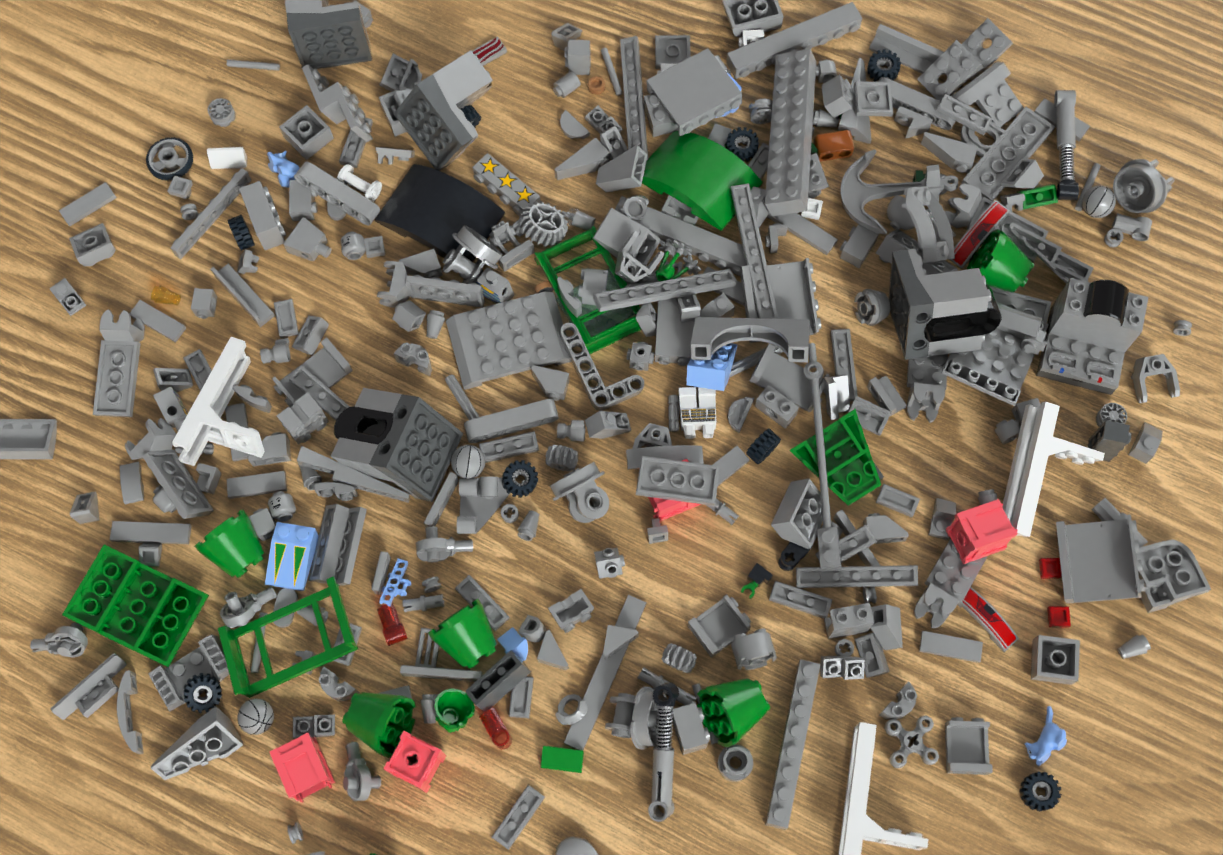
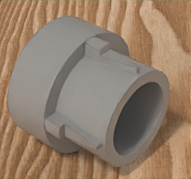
[717,745,753,782]

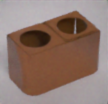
[813,130,854,162]

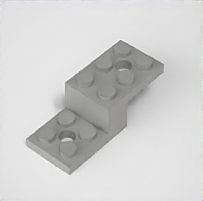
[918,18,1013,101]
[302,64,373,142]

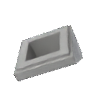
[139,543,162,566]

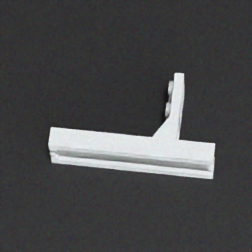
[172,337,265,466]
[1002,402,1105,537]
[838,722,928,855]

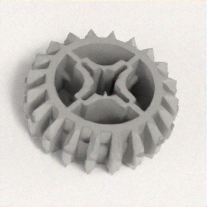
[519,201,568,247]

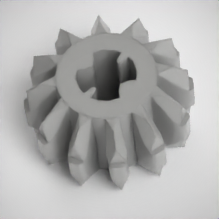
[545,445,578,472]
[661,643,697,673]

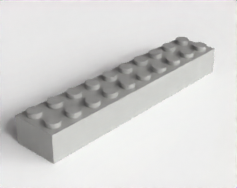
[765,48,816,216]

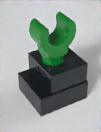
[741,563,773,599]

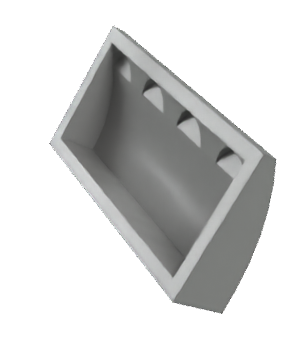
[0,419,57,459]

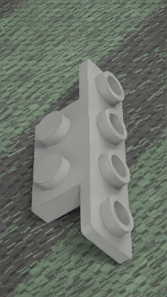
[51,653,127,720]

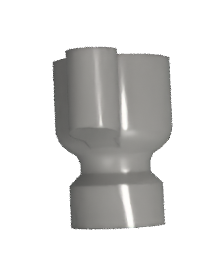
[260,338,291,364]
[557,420,585,442]

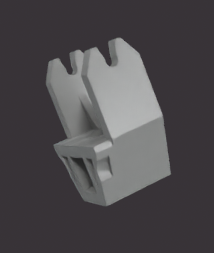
[615,231,664,284]
[1131,354,1180,403]
[632,423,672,449]

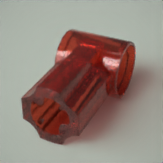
[377,603,408,646]
[479,708,512,750]

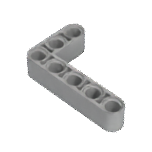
[560,323,644,411]

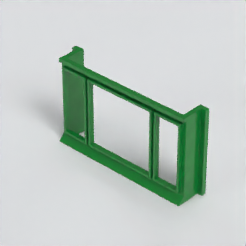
[534,226,642,354]
[218,576,358,698]

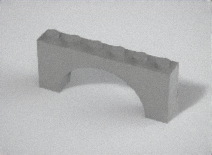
[691,317,810,363]

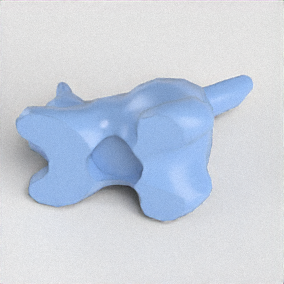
[267,151,300,188]
[1025,706,1067,767]

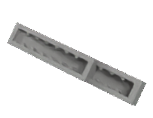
[297,446,410,503]

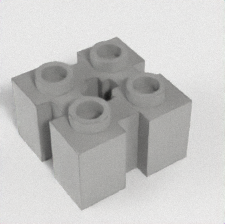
[277,392,329,445]

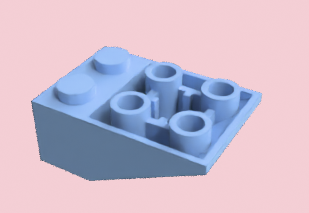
[687,343,737,391]

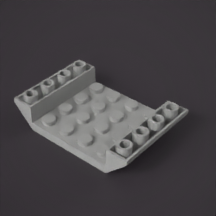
[942,299,1049,406]

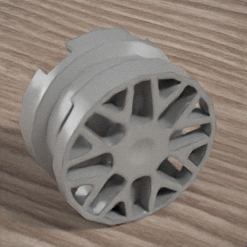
[208,98,236,127]
[749,99,773,124]
[1096,403,1127,427]

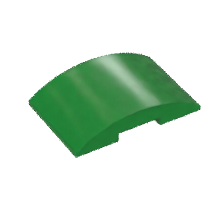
[642,131,763,231]
[62,544,209,667]

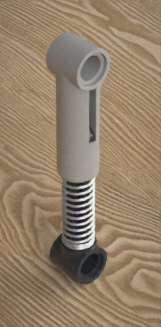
[1054,90,1079,200]
[648,682,679,822]

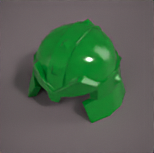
[434,688,475,733]

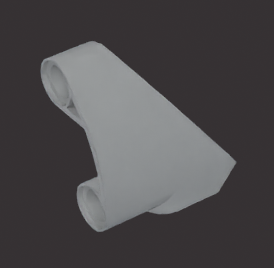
[457,477,510,534]

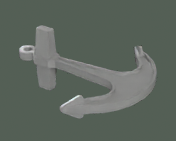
[840,150,958,234]

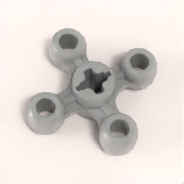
[884,716,939,768]

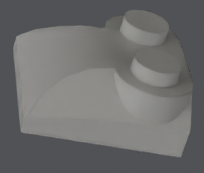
[69,223,116,266]

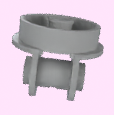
[1113,159,1175,213]
[443,225,503,284]
[550,462,609,523]
[605,687,667,750]

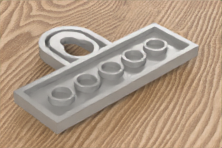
[960,107,1055,201]

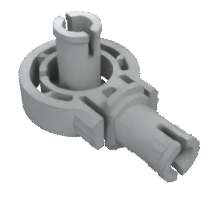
[416,527,473,562]
[220,586,277,628]
[30,623,88,657]
[343,742,381,801]

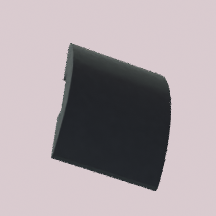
[375,164,505,262]

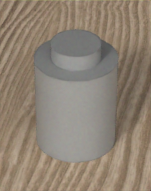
[553,71,581,98]

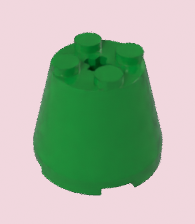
[967,229,1035,292]
[194,510,265,578]
[428,598,497,669]
[697,678,770,747]
[342,692,416,758]

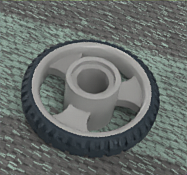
[146,137,193,181]

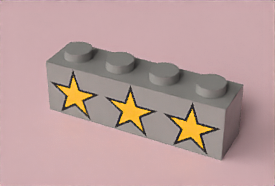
[472,153,541,216]

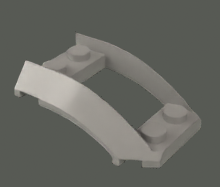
[902,186,955,263]

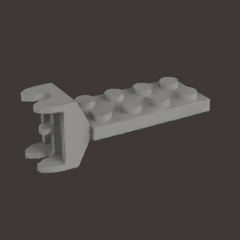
[945,184,1049,262]
[377,261,485,308]
[93,310,145,417]
[907,354,948,423]
[125,418,214,519]
[914,539,988,629]

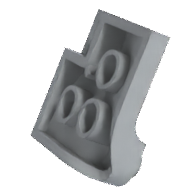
[1136,540,1211,613]

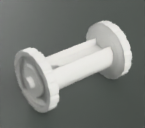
[337,164,382,202]

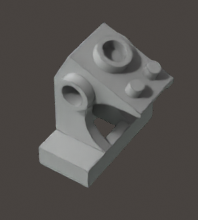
[489,221,535,272]

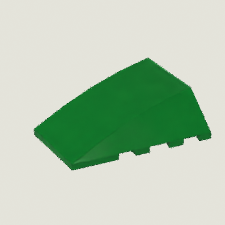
[789,409,881,506]

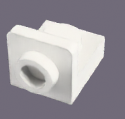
[739,30,764,48]

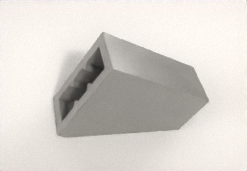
[596,145,648,192]

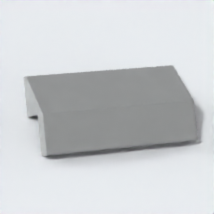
[309,504,367,586]

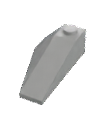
[151,706,244,780]

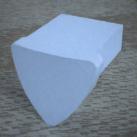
[497,627,528,661]

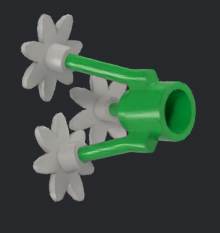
[655,239,701,281]

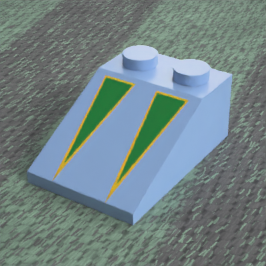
[265,522,319,591]

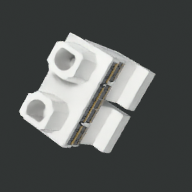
[678,387,716,439]

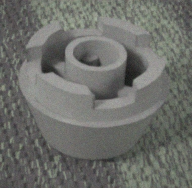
[854,289,890,326]

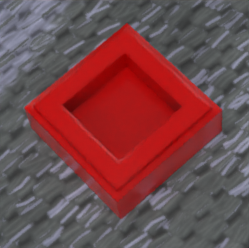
[1039,558,1062,579]
[1047,606,1071,628]

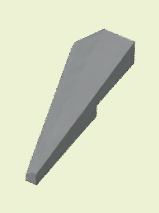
[837,58,871,144]
[1008,222,1094,284]

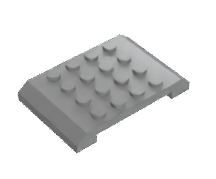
[446,292,572,390]

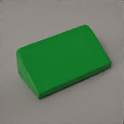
[1016,184,1058,210]
[541,746,584,773]

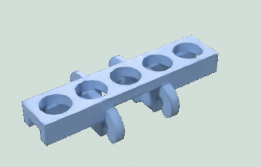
[379,559,412,606]

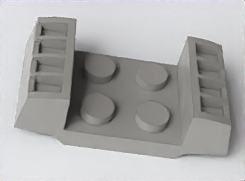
[149,635,229,712]

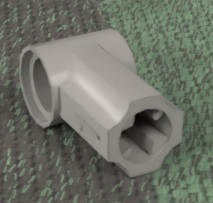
[1112,213,1152,241]

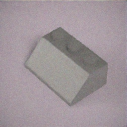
[771,478,823,549]

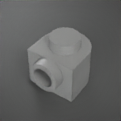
[816,59,837,83]
[1021,330,1048,355]
[995,419,1020,444]
[519,615,547,642]

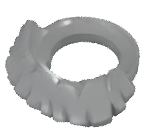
[619,195,649,220]
[555,694,588,725]

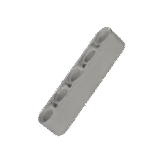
[878,77,955,130]
[294,161,380,226]
[464,399,559,443]

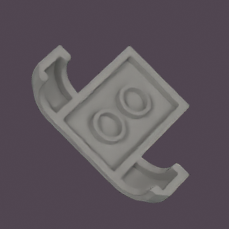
[951,61,1024,127]

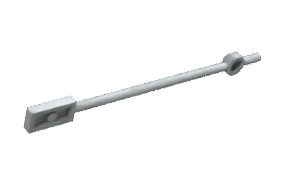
[804,343,841,569]

